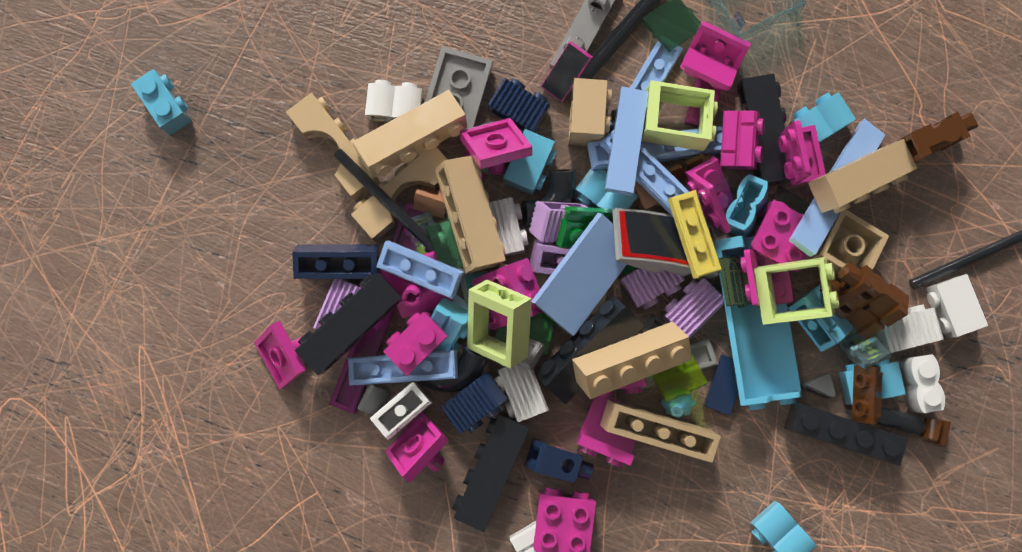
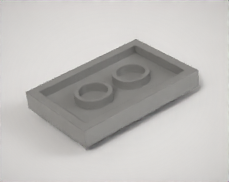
[425,46,493,130]

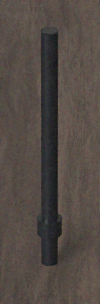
[333,148,457,267]
[909,230,1022,289]

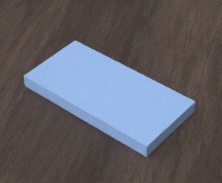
[531,213,627,336]

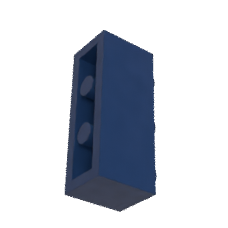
[292,244,380,279]

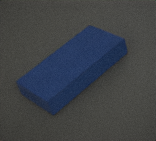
[703,355,738,416]

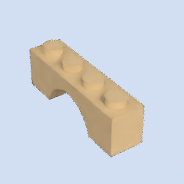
[286,93,380,201]
[351,147,448,243]

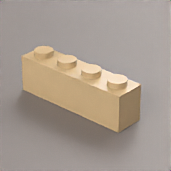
[353,90,468,179]
[808,139,917,214]
[435,156,506,274]
[572,322,692,399]
[600,399,721,463]

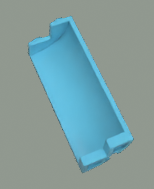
[714,236,802,410]

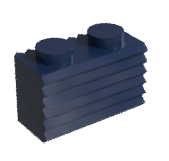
[488,78,550,133]
[440,372,508,434]

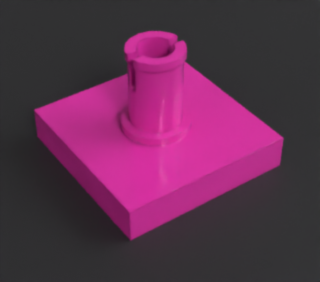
[460,118,532,175]
[382,251,454,318]
[254,321,307,390]
[385,411,449,483]

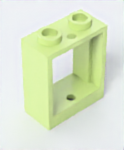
[641,80,718,151]
[754,257,839,325]
[467,280,532,369]

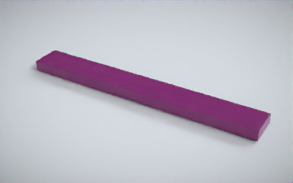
[329,202,431,414]

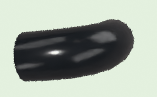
[521,169,576,227]
[419,345,489,393]

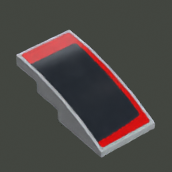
[612,208,719,279]

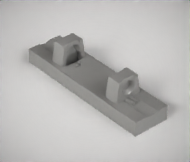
[550,0,616,68]

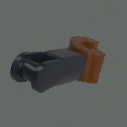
[877,407,951,447]

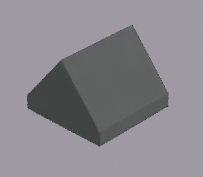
[801,373,836,398]

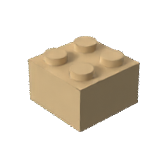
[568,78,612,146]
[806,210,889,281]

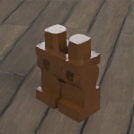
[898,112,978,163]
[820,262,909,340]

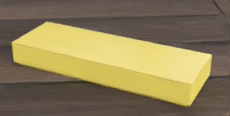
[668,190,722,279]

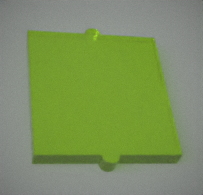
[652,353,708,403]

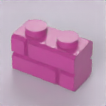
[720,111,765,170]

